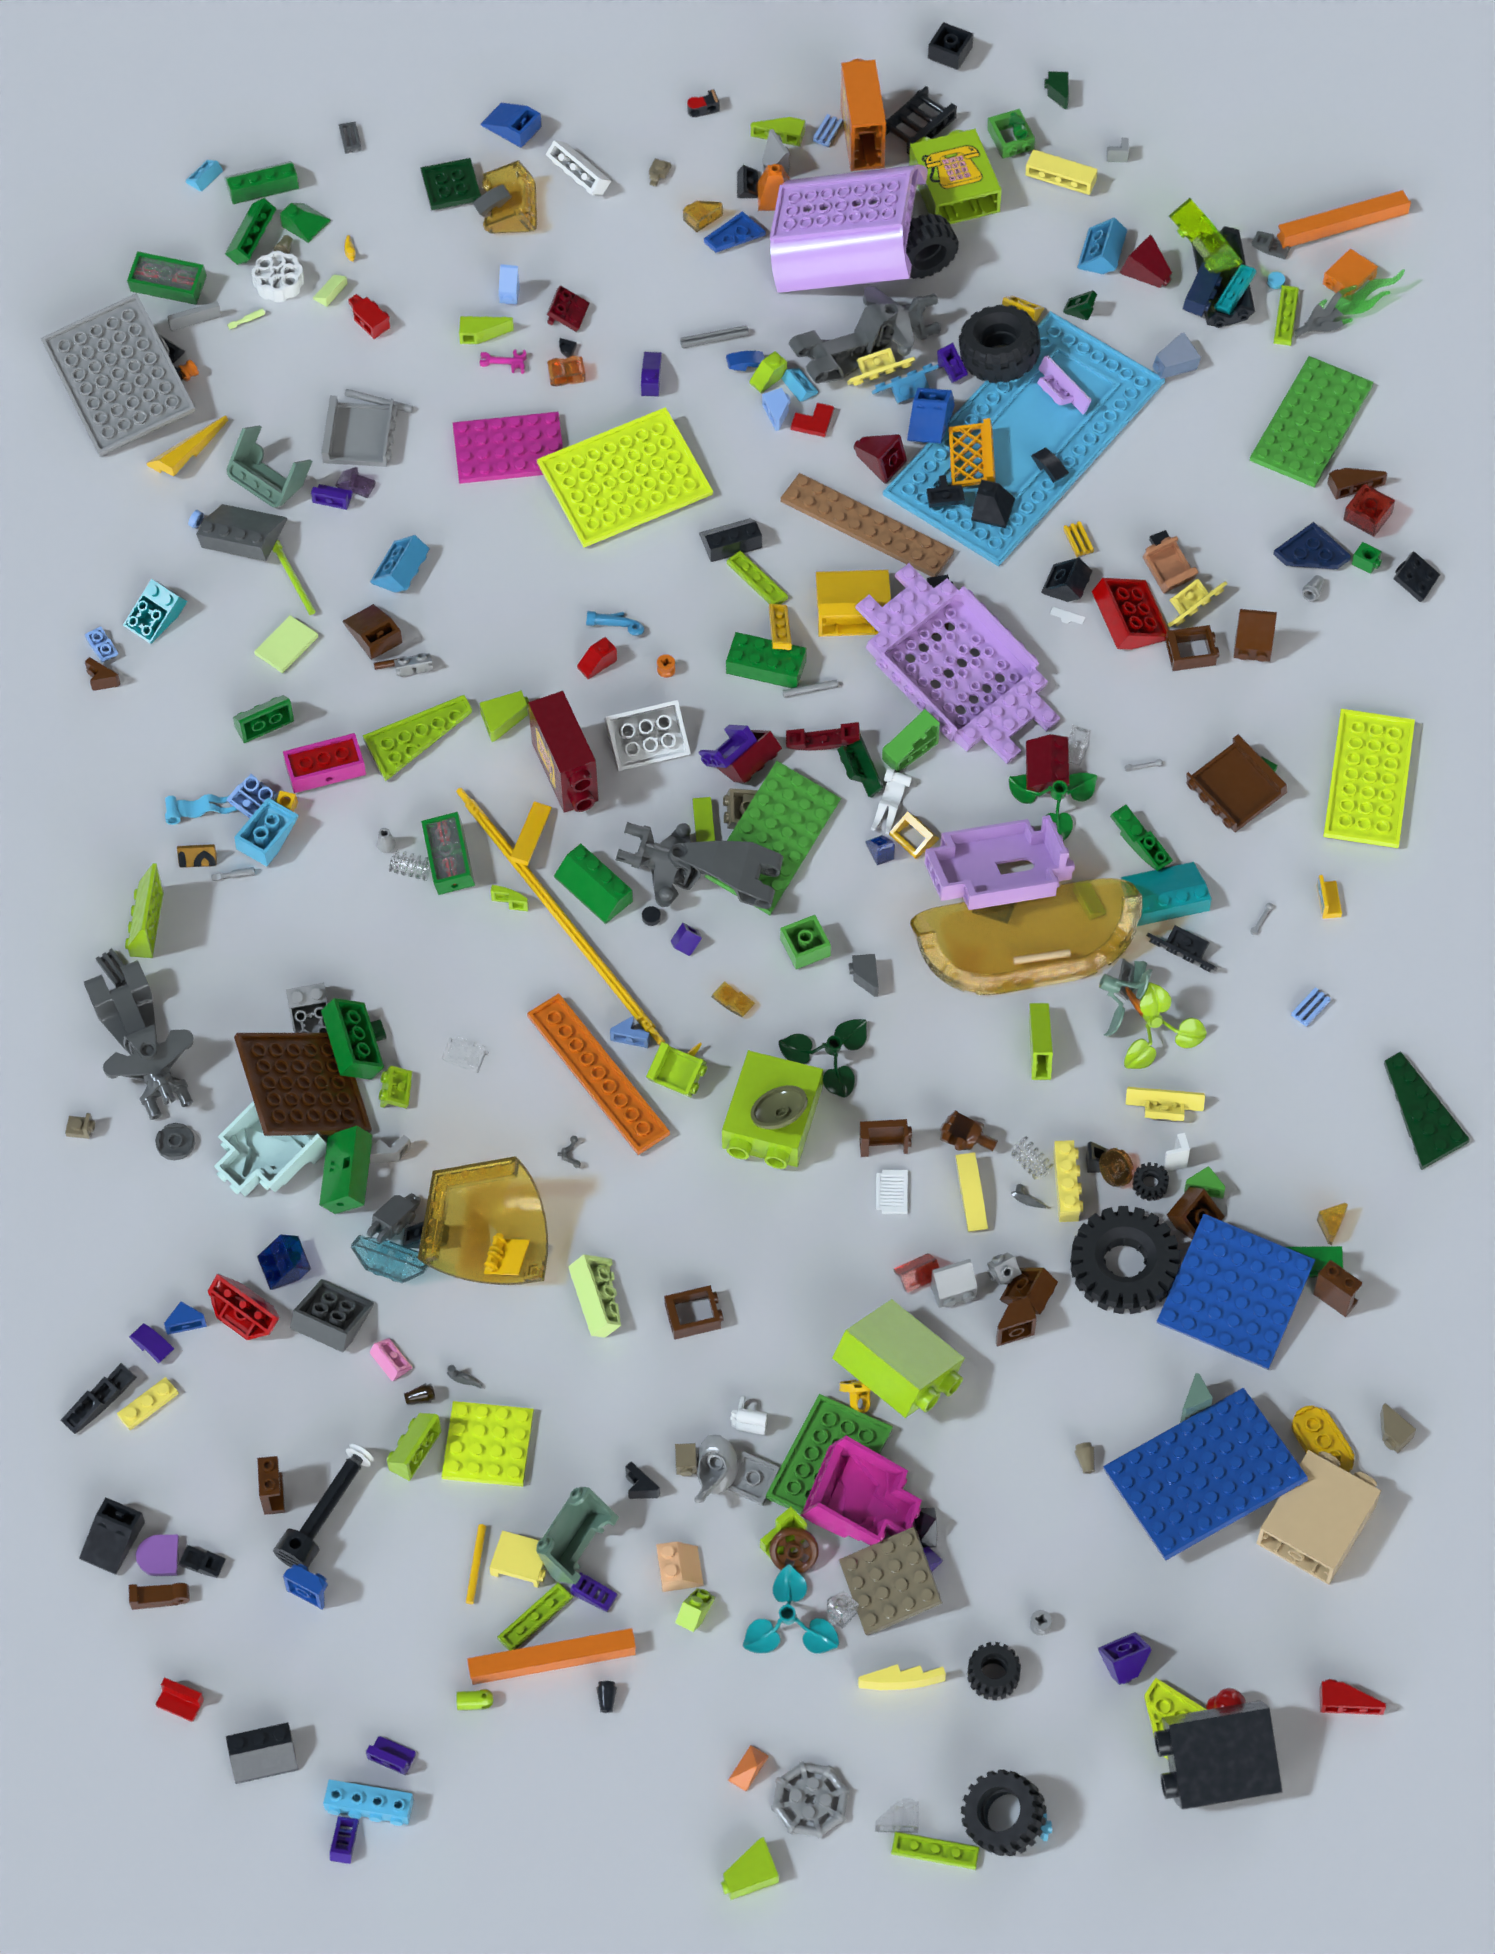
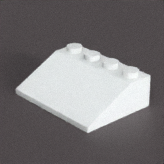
[604,700,691,771]

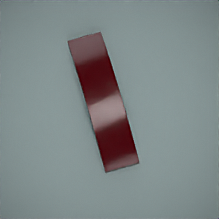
[786,722,860,751]

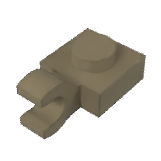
[649,158,671,186]

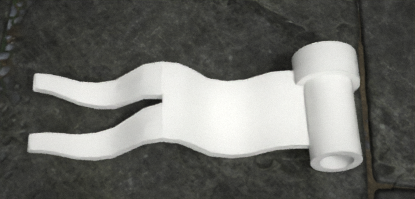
[871,767,912,835]

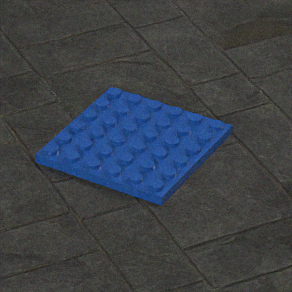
[1157,1214,1315,1370]

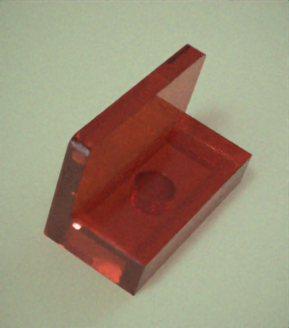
[893,1253,940,1293]

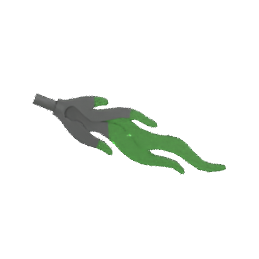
[1294,269,1405,337]

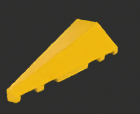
[146,416,228,477]

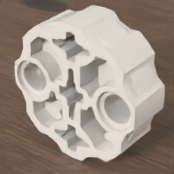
[252,251,304,302]

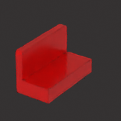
[156,1677,204,1722]

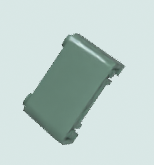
[536,1487,619,1584]

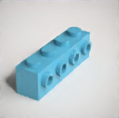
[323,1779,414,1826]

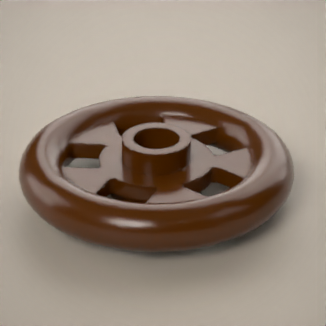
[769,1527,819,1574]

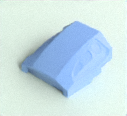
[226,774,279,818]

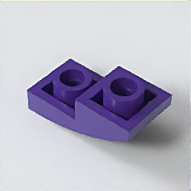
[129,1323,174,1364]

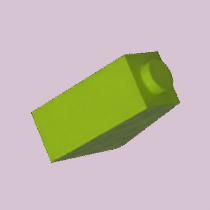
[479,690,529,742]
[720,1837,779,1900]

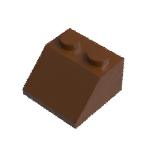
[1167,1187,1225,1239]
[999,1268,1058,1314]
[996,1297,1037,1347]

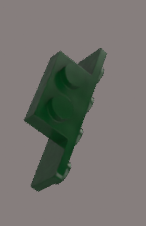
[837,734,883,798]

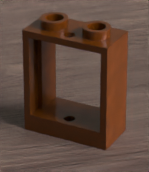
[1165,625,1220,671]
[664,1285,724,1340]

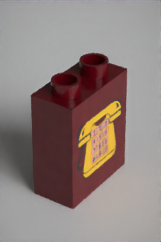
[528,691,599,813]

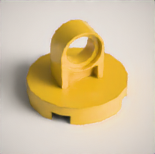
[839,1379,871,1413]

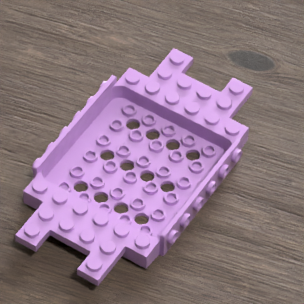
[855,563,1060,764]

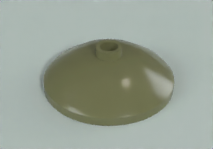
[751,1085,808,1130]

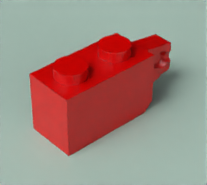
[348,294,390,339]

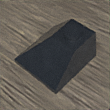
[971,479,1015,528]

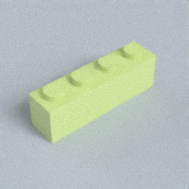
[568,1254,621,1338]

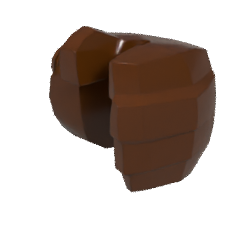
[940,1110,998,1152]

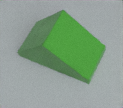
[1184,1166,1225,1199]

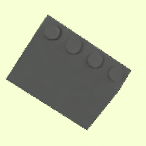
[196,504,287,561]

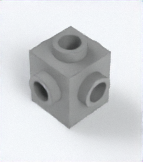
[987,1252,1022,1285]

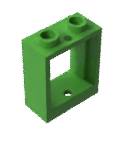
[987,109,1035,159]

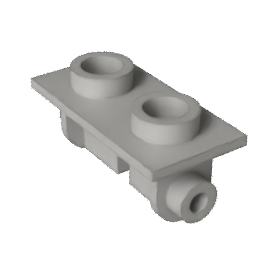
[394,653,433,677]

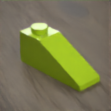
[751,117,805,147]

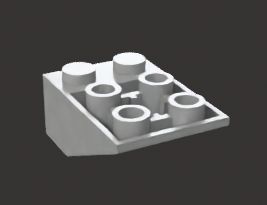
[286,983,328,1033]

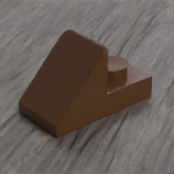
[85,657,120,691]

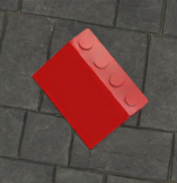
[1092,578,1169,650]

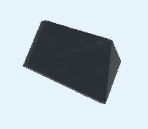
[915,1507,937,1548]

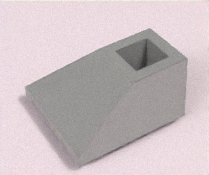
[763,129,790,175]

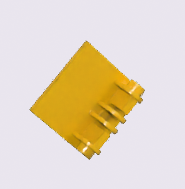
[484,1233,530,1275]

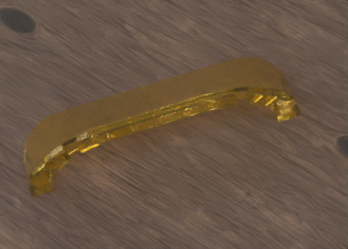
[910,878,1143,995]

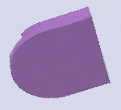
[136,1534,179,1576]

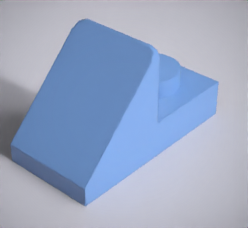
[610,1016,650,1048]

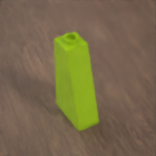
[1029,1003,1053,1080]

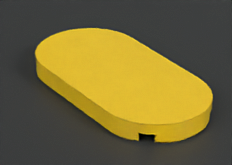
[1292,1405,1354,1473]

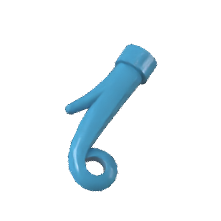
[586,611,644,636]

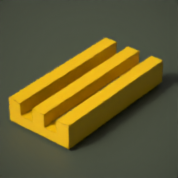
[1063,521,1094,557]

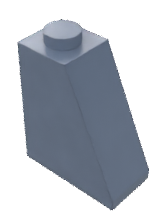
[1152,333,1201,379]

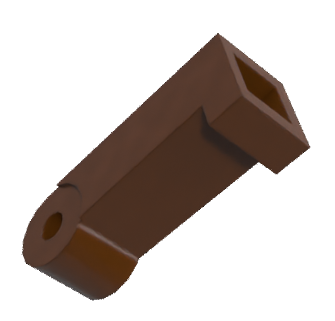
[129,1583,190,1610]

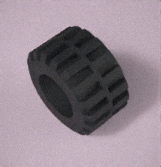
[967,1642,1021,1700]

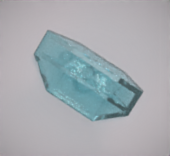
[351,1235,432,1283]

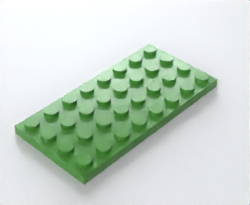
[1249,356,1373,488]
[705,761,841,915]

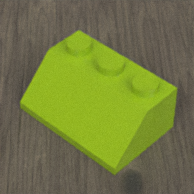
[387,1413,442,1481]

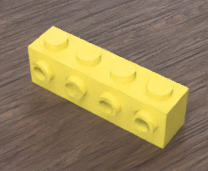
[1025,149,1098,195]
[1053,1140,1083,1222]

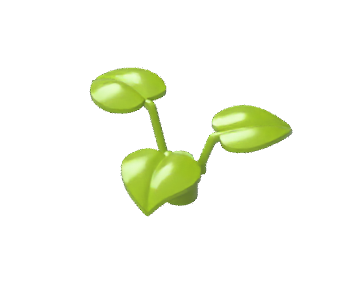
[1124,982,1207,1069]

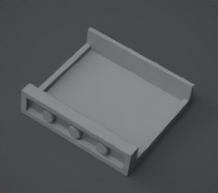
[321,395,397,467]

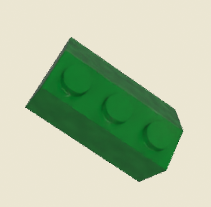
[233,695,294,743]

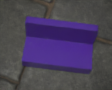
[311,484,353,510]
[366,1736,416,1775]

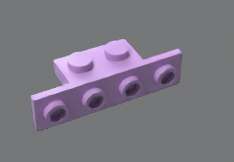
[1037,356,1092,414]

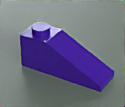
[641,352,662,397]

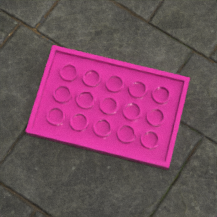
[452,412,563,484]

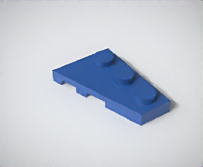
[704,211,766,253]

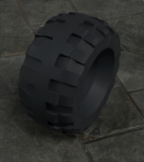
[959,305,1041,383]

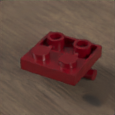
[546,285,590,332]

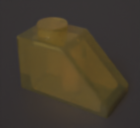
[683,201,723,233]

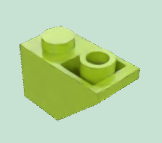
[675,1588,715,1632]

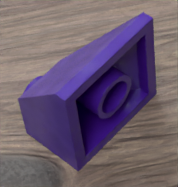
[1098,1632,1152,1685]

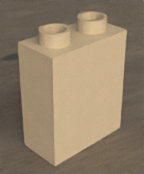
[1256,1450,1381,1585]

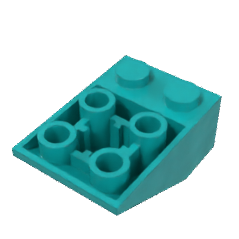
[123,579,188,644]

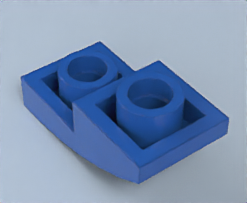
[726,351,765,371]

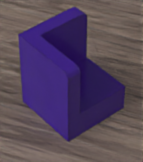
[671,922,702,956]

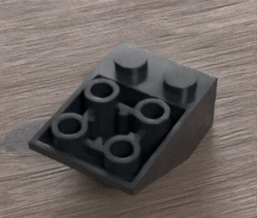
[79,1497,145,1575]

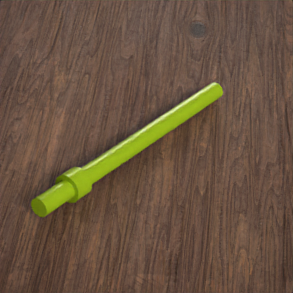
[272,540,316,615]

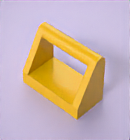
[889,812,939,859]

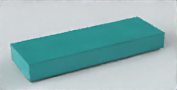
[1214,264,1257,315]

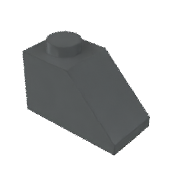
[848,954,879,997]

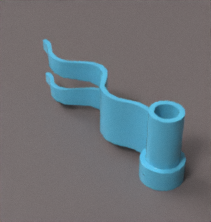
[165,794,238,825]

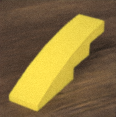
[955,1152,988,1232]
[858,1664,946,1690]

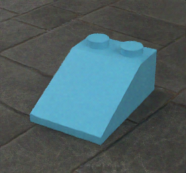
[234,798,299,867]

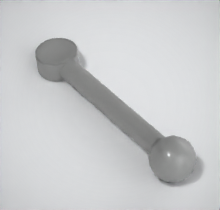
[1125,759,1163,772]
[1251,903,1273,935]

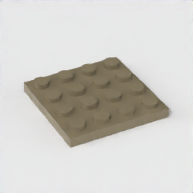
[839,1527,943,1636]

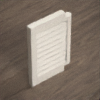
[876,1170,908,1214]

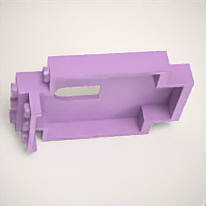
[924,815,1075,910]

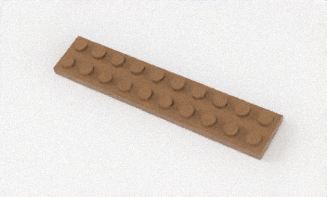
[781,473,954,577]

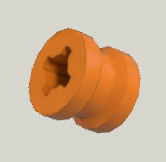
[178,359,199,382]
[657,654,675,678]

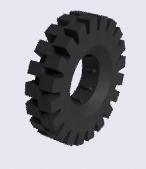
[1070,1206,1180,1314]

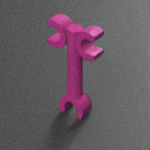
[480,349,527,374]

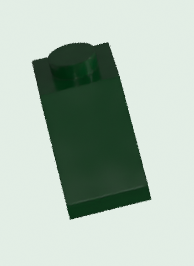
[1044,71,1069,109]

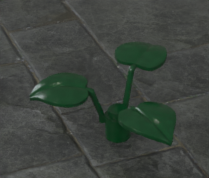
[778,1019,867,1098]

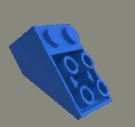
[481,103,542,148]
[907,388,955,444]

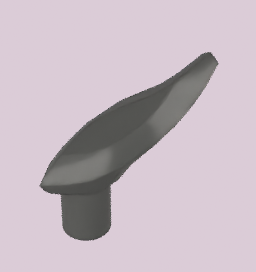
[1011,1184,1047,1208]
[447,1365,482,1388]

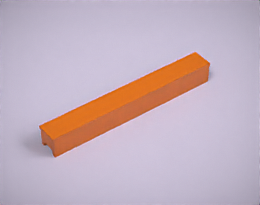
[1277,190,1411,249]
[467,1628,636,1685]

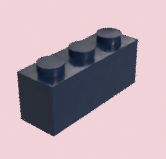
[1182,262,1223,317]

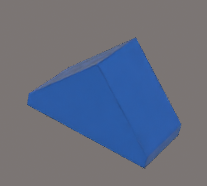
[164,1301,207,1335]

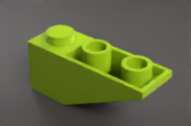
[459,316,514,344]

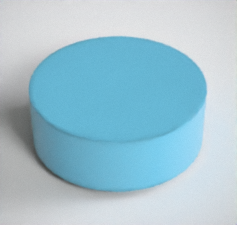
[1267,272,1285,289]

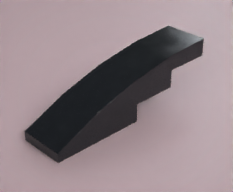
[60,1363,137,1434]

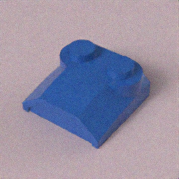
[283,1564,328,1610]

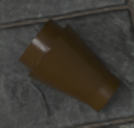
[404,1383,435,1405]

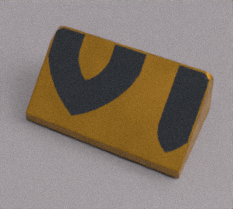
[177,844,217,868]

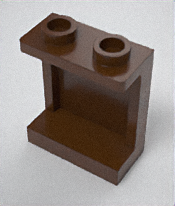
[859,1119,912,1157]
[1313,1260,1362,1317]
[257,1456,285,1515]

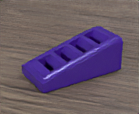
[570,1572,617,1612]
[330,1816,359,1864]

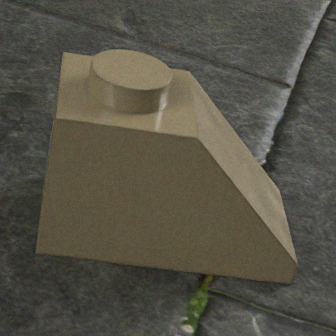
[1380,1403,1416,1453]

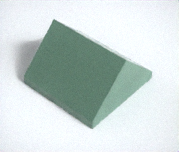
[1180,1373,1213,1423]

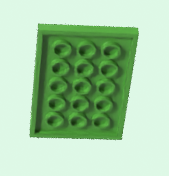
[766,1394,893,1514]

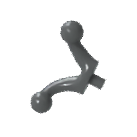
[557,1135,581,1168]

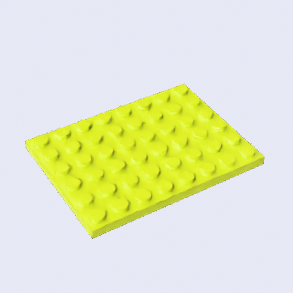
[537,407,713,548]

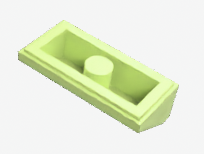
[313,275,348,307]

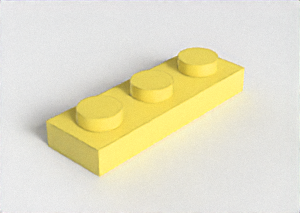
[117,1377,178,1430]

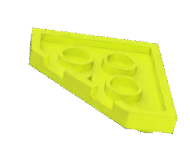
[1144,1678,1207,1759]

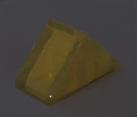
[1317,1203,1348,1245]

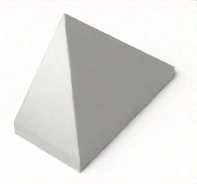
[1107,958,1135,1001]

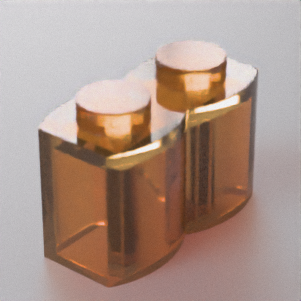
[547,356,585,386]

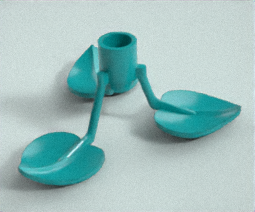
[743,1564,839,1654]

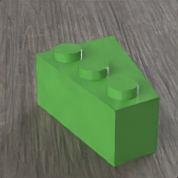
[882,709,940,772]

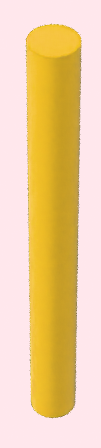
[466,1524,486,1604]

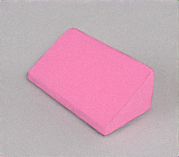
[370,1338,412,1381]

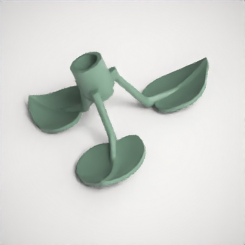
[1099,961,1152,1036]

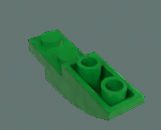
[1110,805,1173,871]

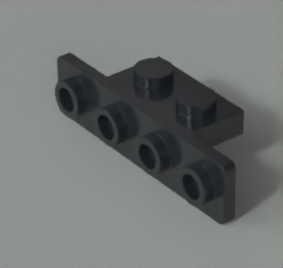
[1146,925,1217,972]

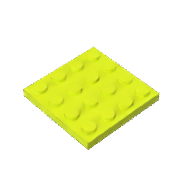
[442,1401,534,1487]

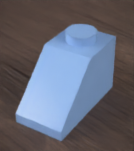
[499,264,520,304]
[762,388,790,431]

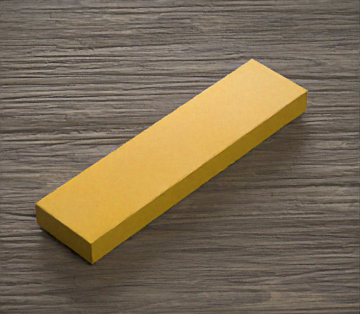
[768,604,792,650]
[510,801,552,866]

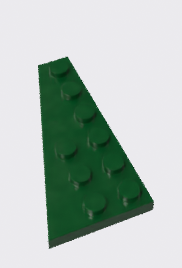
[1384,1051,1470,1170]

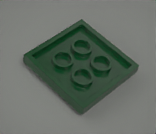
[420,158,481,211]

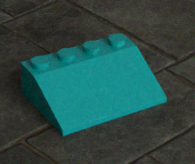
[1121,862,1212,927]

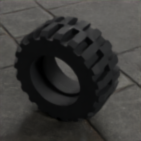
[906,214,959,279]
[961,1769,1047,1856]

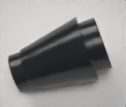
[596,1681,617,1713]

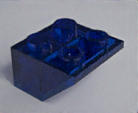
[257,1234,311,1290]

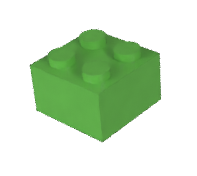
[780,915,831,969]

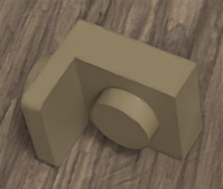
[65,1113,95,1139]

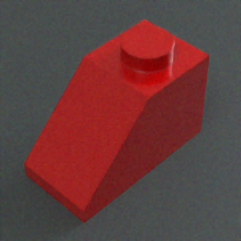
[577,636,617,679]

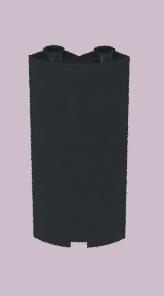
[1192,226,1255,328]

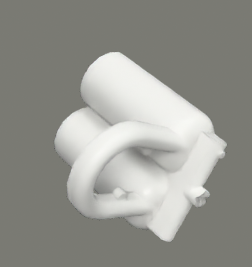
[730,1396,767,1435]

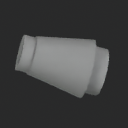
[1302,575,1324,601]
[377,828,395,853]

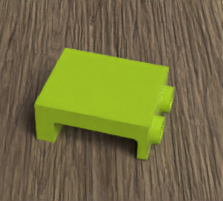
[646,1042,707,1098]

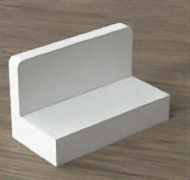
[1163,1133,1190,1172]

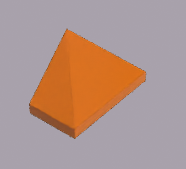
[728,1745,769,1791]

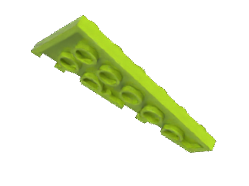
[363,695,472,782]

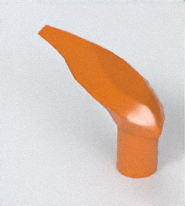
[1125,987,1143,1017]

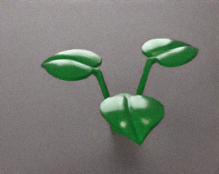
[1009,773,1097,841]

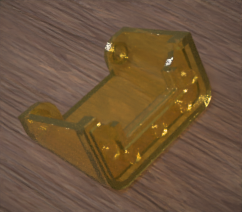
[482,160,537,234]

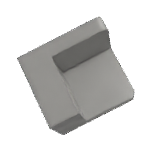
[1107,138,1129,162]

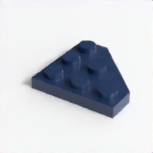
[1273,522,1351,569]

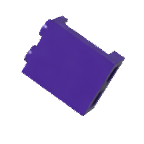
[699,725,757,768]

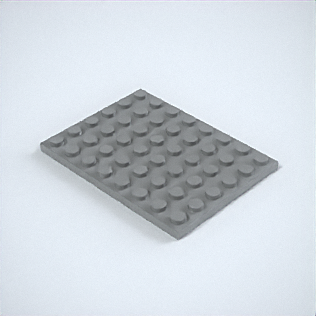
[41,293,196,456]

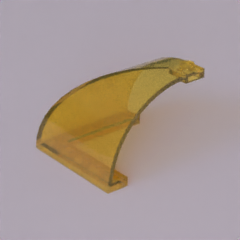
[418,1156,548,1285]

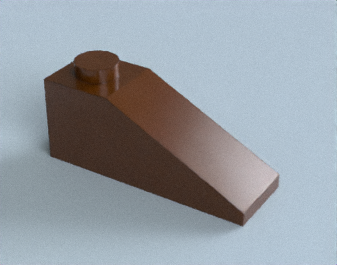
[1327,468,1387,500]

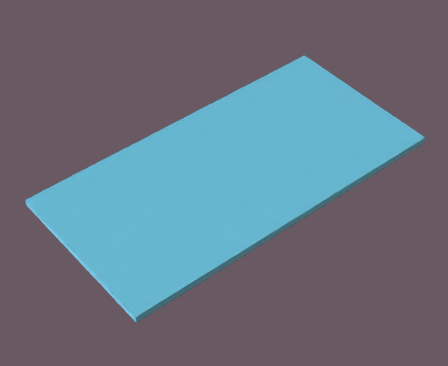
[883,311,1165,567]

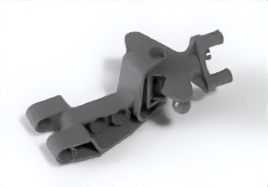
[789,286,940,383]
[615,822,784,909]
[84,960,194,1120]

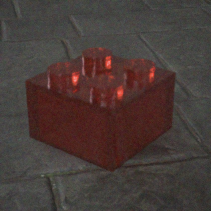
[1343,483,1395,537]

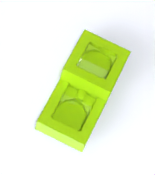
[491,885,529,912]

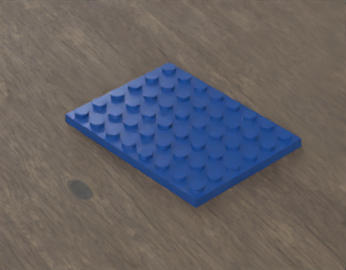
[1103,1388,1308,1561]

